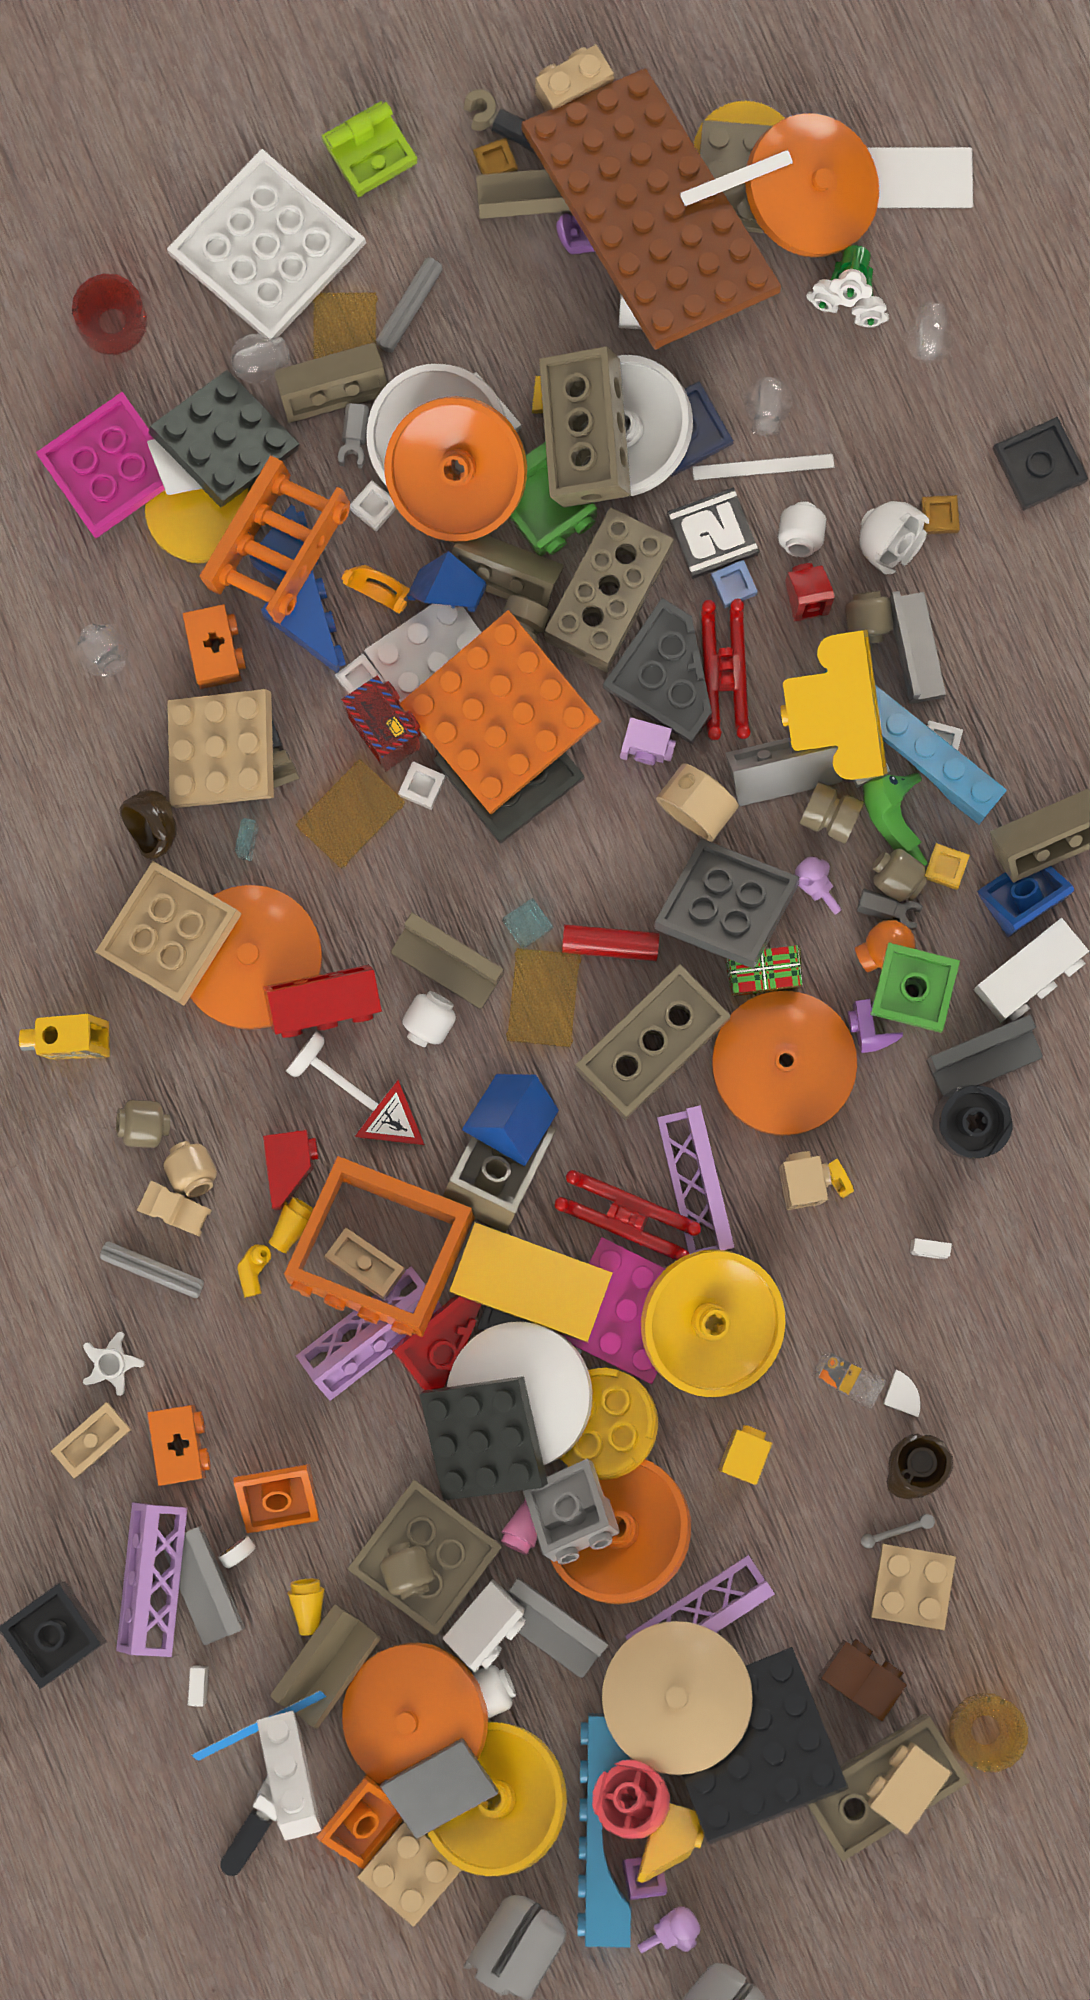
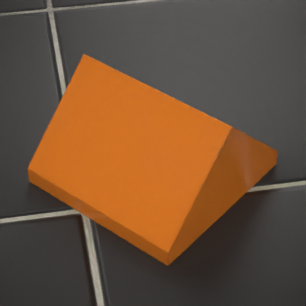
[233,1464,319,1534]
[316,1774,404,1869]

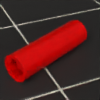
[562,924,660,962]

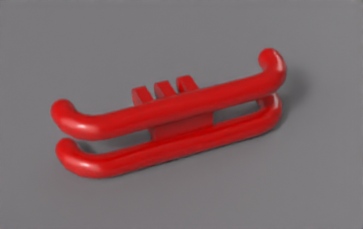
[701,598,751,741]
[554,1170,701,1260]

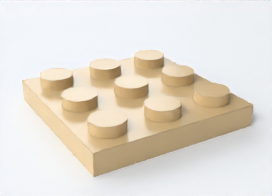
[168,689,274,808]
[95,861,242,1006]

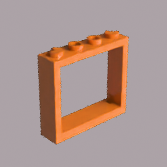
[284,1156,474,1337]

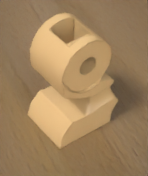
[137,1181,212,1237]

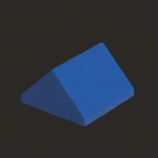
[977,866,1075,937]
[462,1074,559,1166]

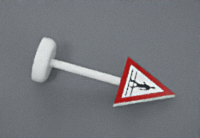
[286,1031,425,1145]

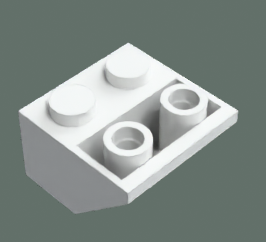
[443,1579,526,1672]

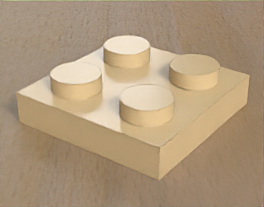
[870,1543,956,1630]
[357,1822,462,1927]

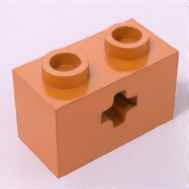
[182,604,246,689]
[147,1405,211,1486]

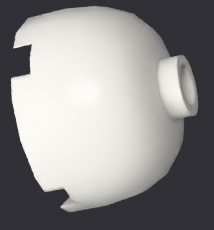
[860,501,929,574]

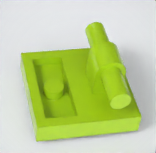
[321,101,418,198]

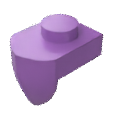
[556,213,595,255]
[848,999,903,1053]

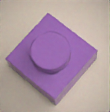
[622,1857,667,1900]

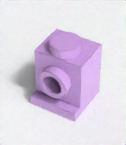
[620,717,676,765]

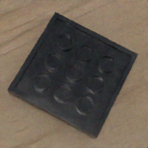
[682,1647,849,1845]

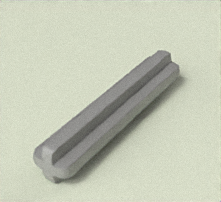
[376,257,442,353]
[100,1241,204,1298]

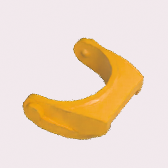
[341,565,410,614]

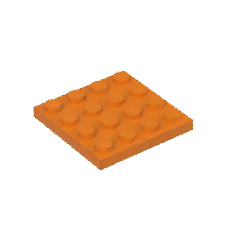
[399,610,601,814]

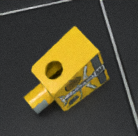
[19,1014,110,1059]

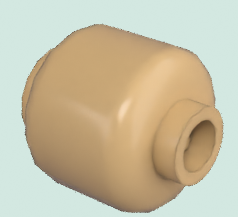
[163,1141,217,1198]

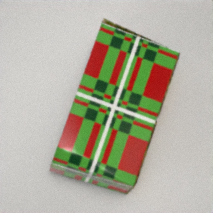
[725,945,803,997]

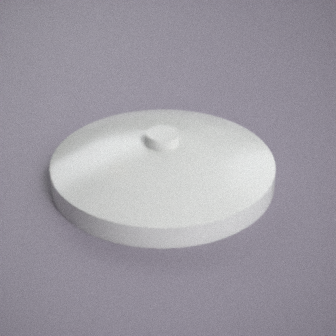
[580,355,693,497]
[366,364,507,486]
[447,1322,593,1466]

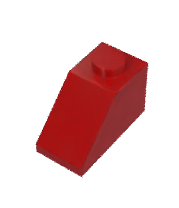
[785,563,835,622]
[263,1130,319,1210]

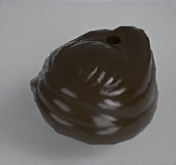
[119,789,177,860]
[886,1434,953,1499]

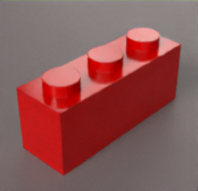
[263,964,382,1038]

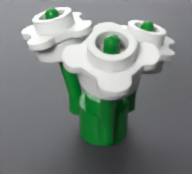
[806,245,889,327]

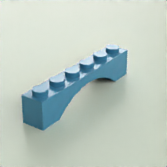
[824,669,1007,825]
[578,1713,631,1948]

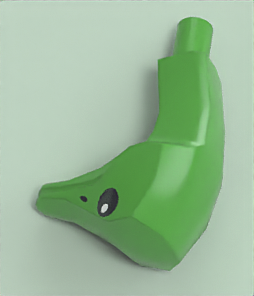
[862,773,928,866]

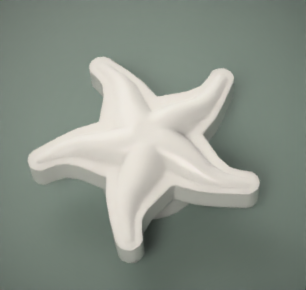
[83,1332,145,1396]

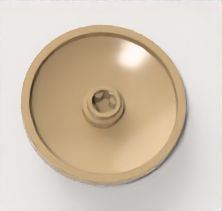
[602,1621,752,1775]

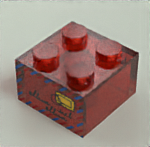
[341,675,422,772]

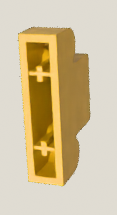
[781,630,888,780]

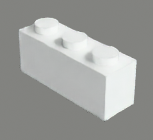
[973,918,1089,1023]
[257,1711,322,1841]

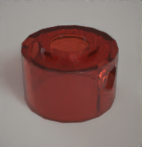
[72,273,147,355]

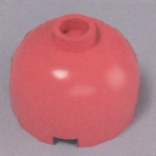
[592,1760,670,1839]

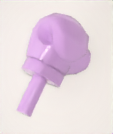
[794,857,842,915]
[638,1907,701,1953]

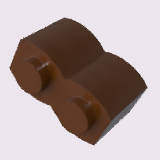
[818,1639,907,1722]

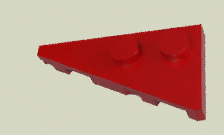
[391,1295,482,1391]

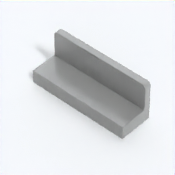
[889,591,946,704]
[725,737,842,806]
[163,1526,245,1645]
[508,1577,608,1678]

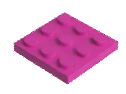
[36,392,165,538]
[558,1237,665,1385]

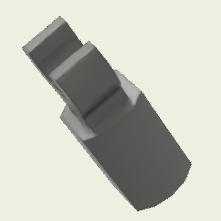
[857,889,923,930]

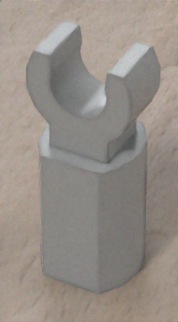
[338,403,370,468]

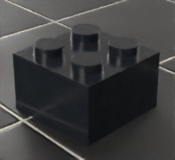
[0,1581,107,1689]

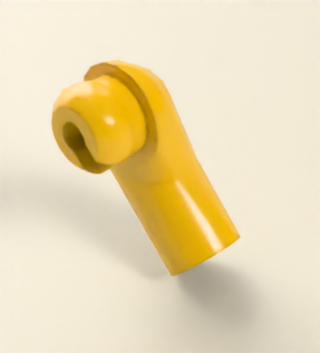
[237,1244,271,1298]

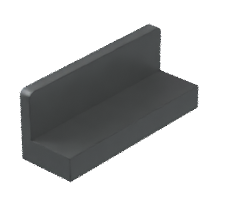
[926,1014,1043,1097]

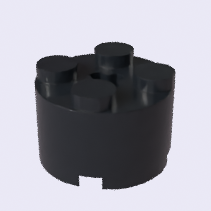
[932,1085,1013,1159]

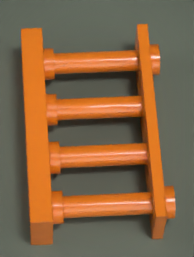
[199,455,351,624]

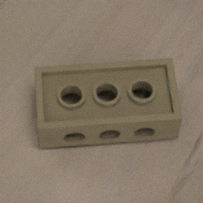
[539,346,631,508]
[544,507,674,673]
[575,964,731,1121]
[808,1713,970,1862]

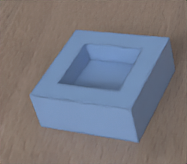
[710,560,758,609]

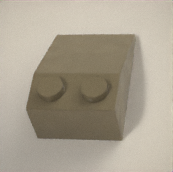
[442,1126,556,1233]

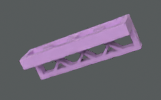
[657,1105,734,1254]
[296,1266,442,1401]
[116,1502,187,1657]
[625,1555,774,1640]

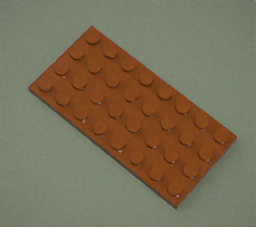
[522,68,781,350]

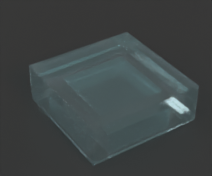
[235,818,259,861]
[502,898,554,949]

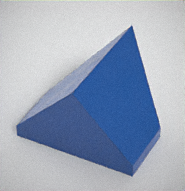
[407,551,487,612]

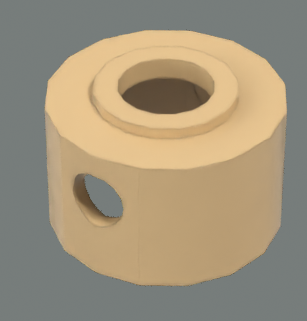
[656,763,739,842]

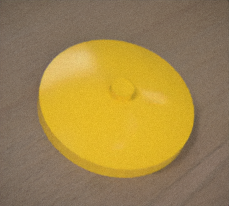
[641,1249,786,1397]
[427,1722,567,1876]

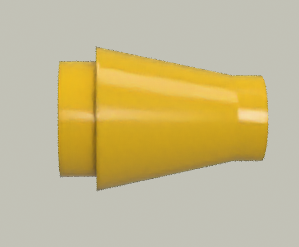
[268,1197,314,1254]
[288,1578,324,1636]

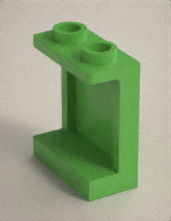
[510,441,597,556]

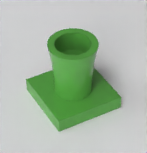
[870,943,960,1033]

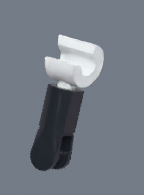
[220,1775,277,1876]

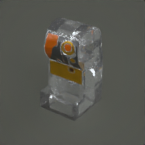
[811,1350,887,1410]

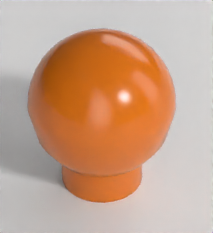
[855,920,916,973]

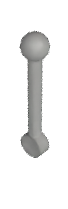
[861,1514,935,1549]

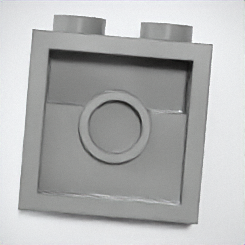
[523,1459,620,1564]

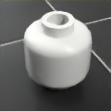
[778,502,826,557]
[402,991,456,1047]
[472,1665,516,1719]

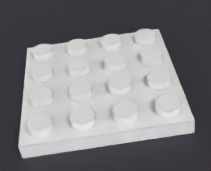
[167,149,366,344]

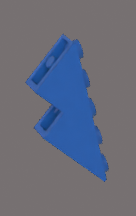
[249,504,346,673]

